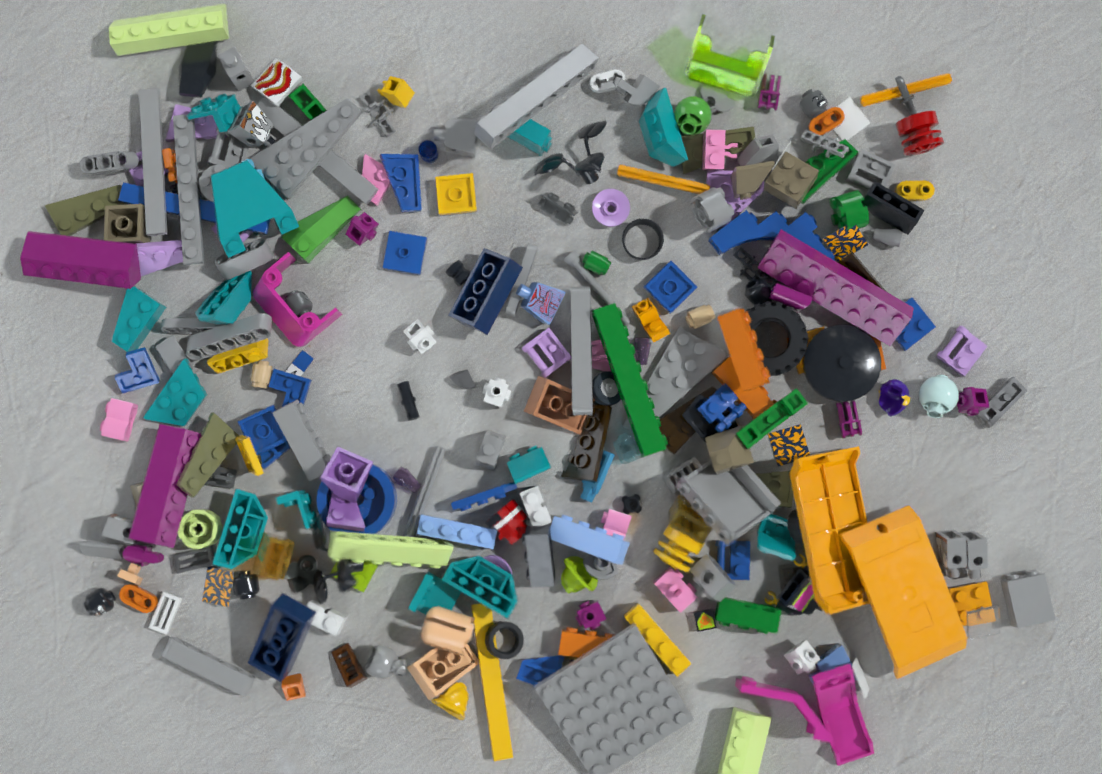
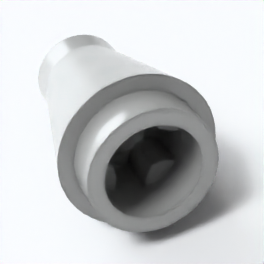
[873,228,903,248]

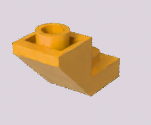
[632,298,670,343]

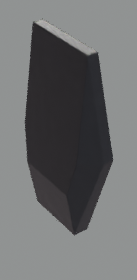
[179,41,217,98]
[682,394,739,442]

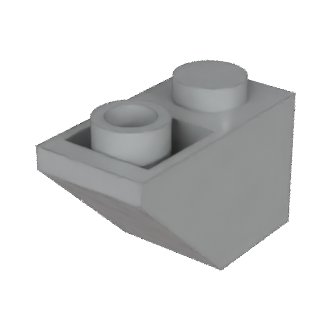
[736,135,779,166]

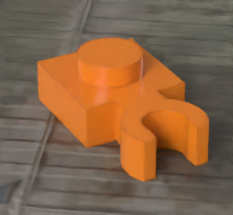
[162,148,178,183]

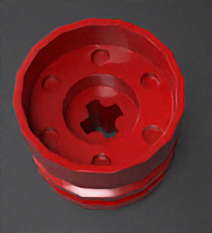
[896,110,944,156]

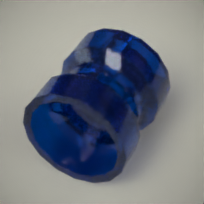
[418,140,439,163]

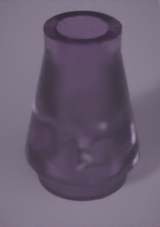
[633,337,652,365]
[392,466,421,493]

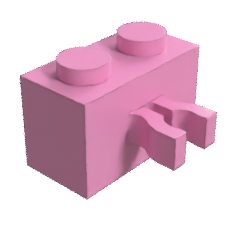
[702,130,738,170]
[653,567,698,613]

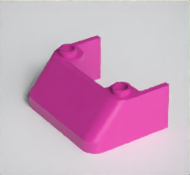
[253,252,342,347]

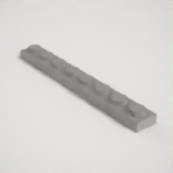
[173,114,204,265]

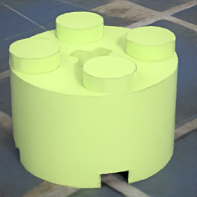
[178,509,222,549]

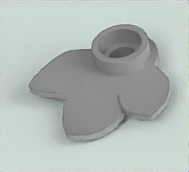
[701,81,736,113]

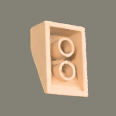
[407,644,479,700]

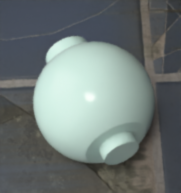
[919,375,959,418]

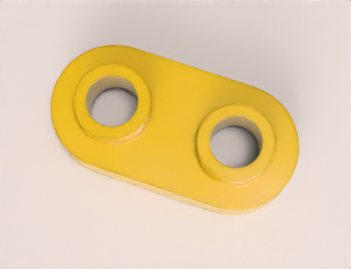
[895,181,935,201]

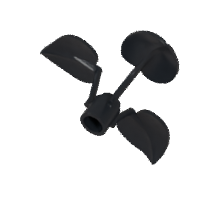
[534,120,607,185]
[312,514,363,604]

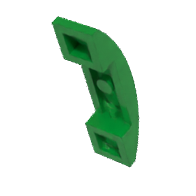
[736,388,808,449]

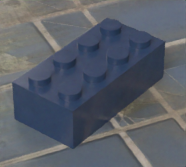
[448,248,523,335]
[248,593,317,682]

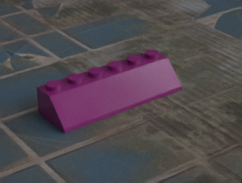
[20,231,141,289]
[128,424,201,548]

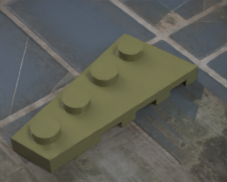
[681,126,755,175]
[45,185,127,236]
[755,470,793,508]

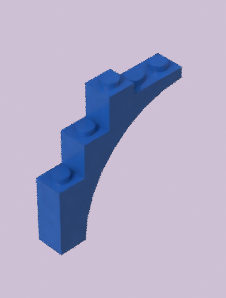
[708,210,835,261]

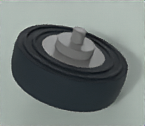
[592,371,621,406]

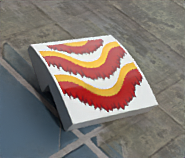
[251,58,303,107]

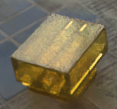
[668,494,712,544]
[252,532,294,581]

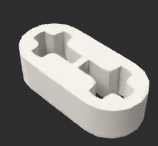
[590,70,625,93]

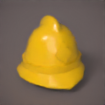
[431,682,469,720]

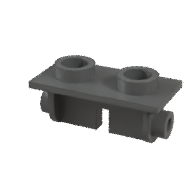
[538,192,578,224]
[205,467,237,489]

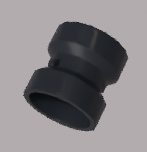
[446,260,471,287]

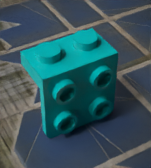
[187,94,241,132]
[757,514,796,560]

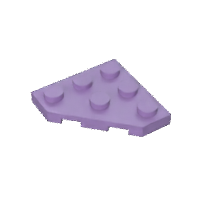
[705,170,764,228]

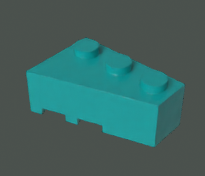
[112,286,167,352]

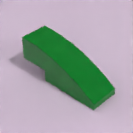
[289,83,327,121]

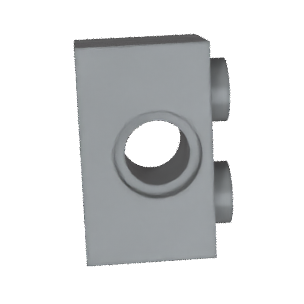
[690,554,737,602]

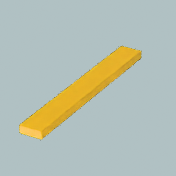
[471,603,513,762]

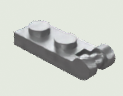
[975,377,1028,428]

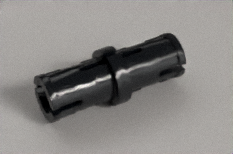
[397,381,420,421]

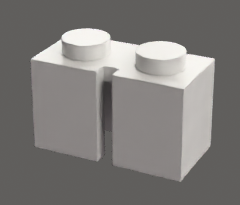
[520,486,552,526]
[307,600,348,636]

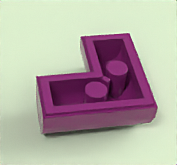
[769,283,813,313]

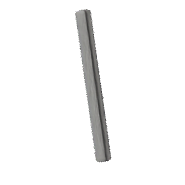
[403,446,445,537]

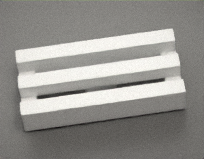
[148,591,182,635]

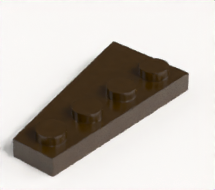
[561,404,612,482]

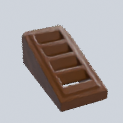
[331,643,368,688]

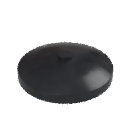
[803,325,881,402]

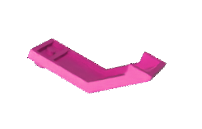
[812,663,874,766]
[735,676,834,743]

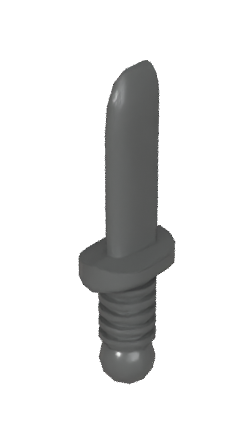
[895,76,917,116]

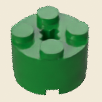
[829,190,869,230]

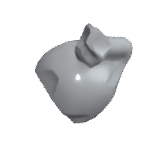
[365,645,407,679]

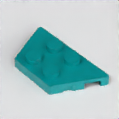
[143,358,207,426]

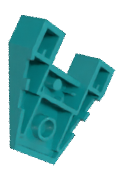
[211,160,299,258]

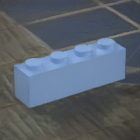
[417,514,498,549]
[550,514,630,565]

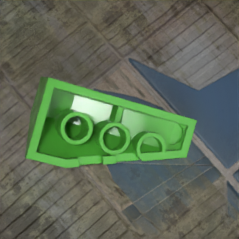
[281,196,361,263]

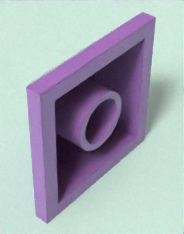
[320,446,373,504]

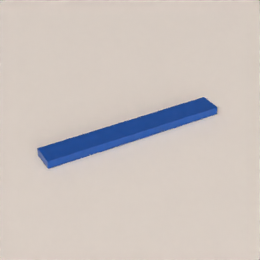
[118,182,271,234]

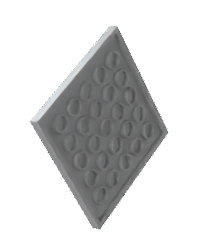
[534,623,694,774]

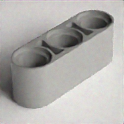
[80,151,138,174]
[214,239,274,280]

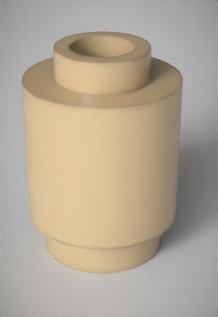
[685,305,715,329]
[250,360,273,389]

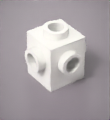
[403,319,436,354]
[482,377,512,408]
[784,640,820,675]

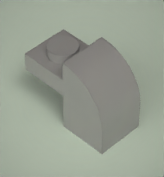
[613,74,660,105]

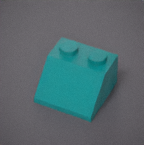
[507,445,551,484]

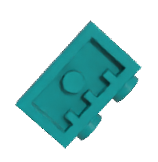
[276,490,317,529]
[408,572,461,615]

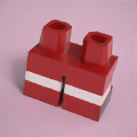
[485,499,527,545]

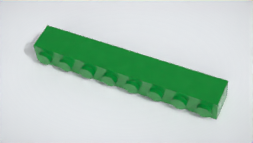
[591,303,668,458]

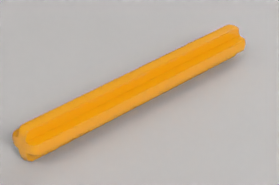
[860,73,952,107]
[617,165,710,194]

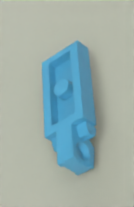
[580,450,615,503]

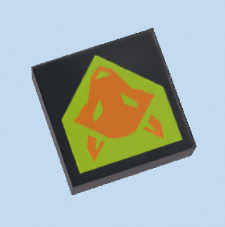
[693,608,717,632]

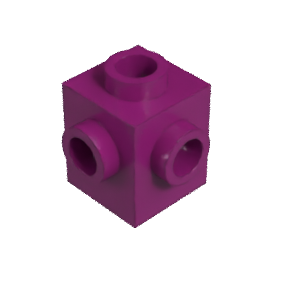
[345,212,379,246]
[957,387,989,416]
[575,600,606,630]

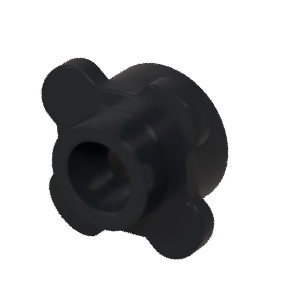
[621,494,642,514]

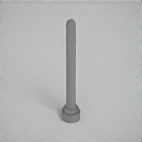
[564,250,630,325]

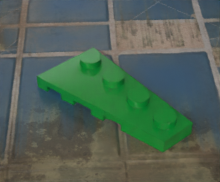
[801,139,858,205]

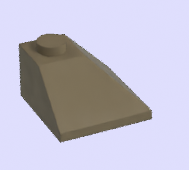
[730,161,775,200]
[705,426,754,475]

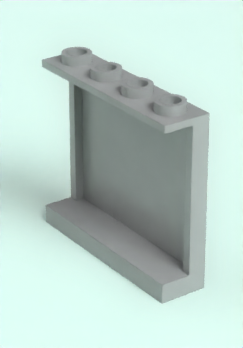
[675,460,781,546]

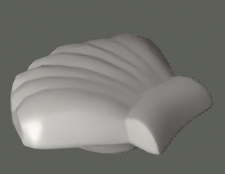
[583,555,618,580]

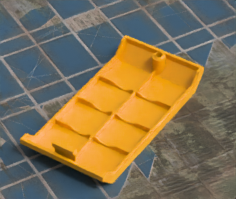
[790,446,870,614]
[839,505,967,679]

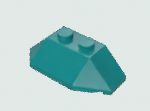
[638,88,688,167]
[195,271,252,324]
[212,489,268,569]
[442,556,518,619]

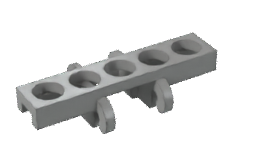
[360,90,396,137]
[800,130,849,158]

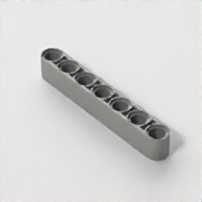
[571,287,593,416]

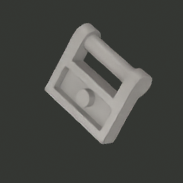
[207,127,249,167]
[846,149,896,189]

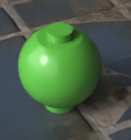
[674,96,712,135]

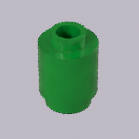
[582,250,612,276]

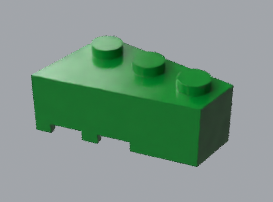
[714,597,782,634]

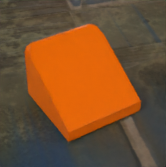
[281,673,306,701]

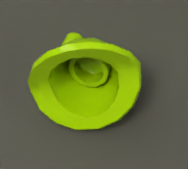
[561,556,598,593]

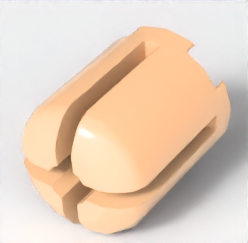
[421,606,475,656]

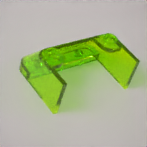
[685,14,775,97]

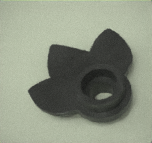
[282,555,319,592]

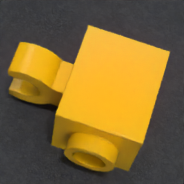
[377,76,415,108]

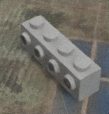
[273,399,331,481]

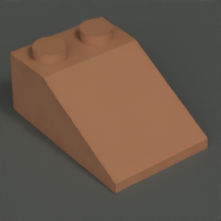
[524,376,595,435]

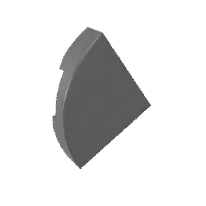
[450,369,476,389]

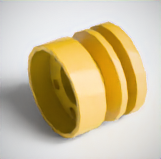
[653,523,705,572]

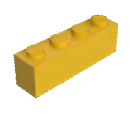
[624,603,692,677]

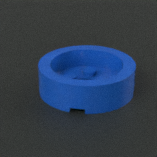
[317,464,397,534]

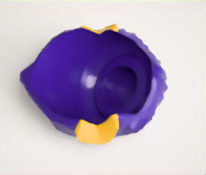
[878,379,910,417]

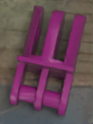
[758,73,781,111]
[836,400,862,439]
[123,544,164,566]

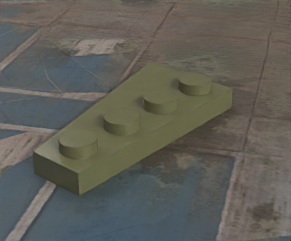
[177,412,239,497]

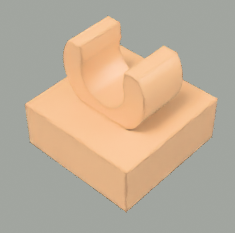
[117,563,143,586]

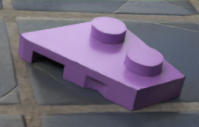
[326,493,365,532]

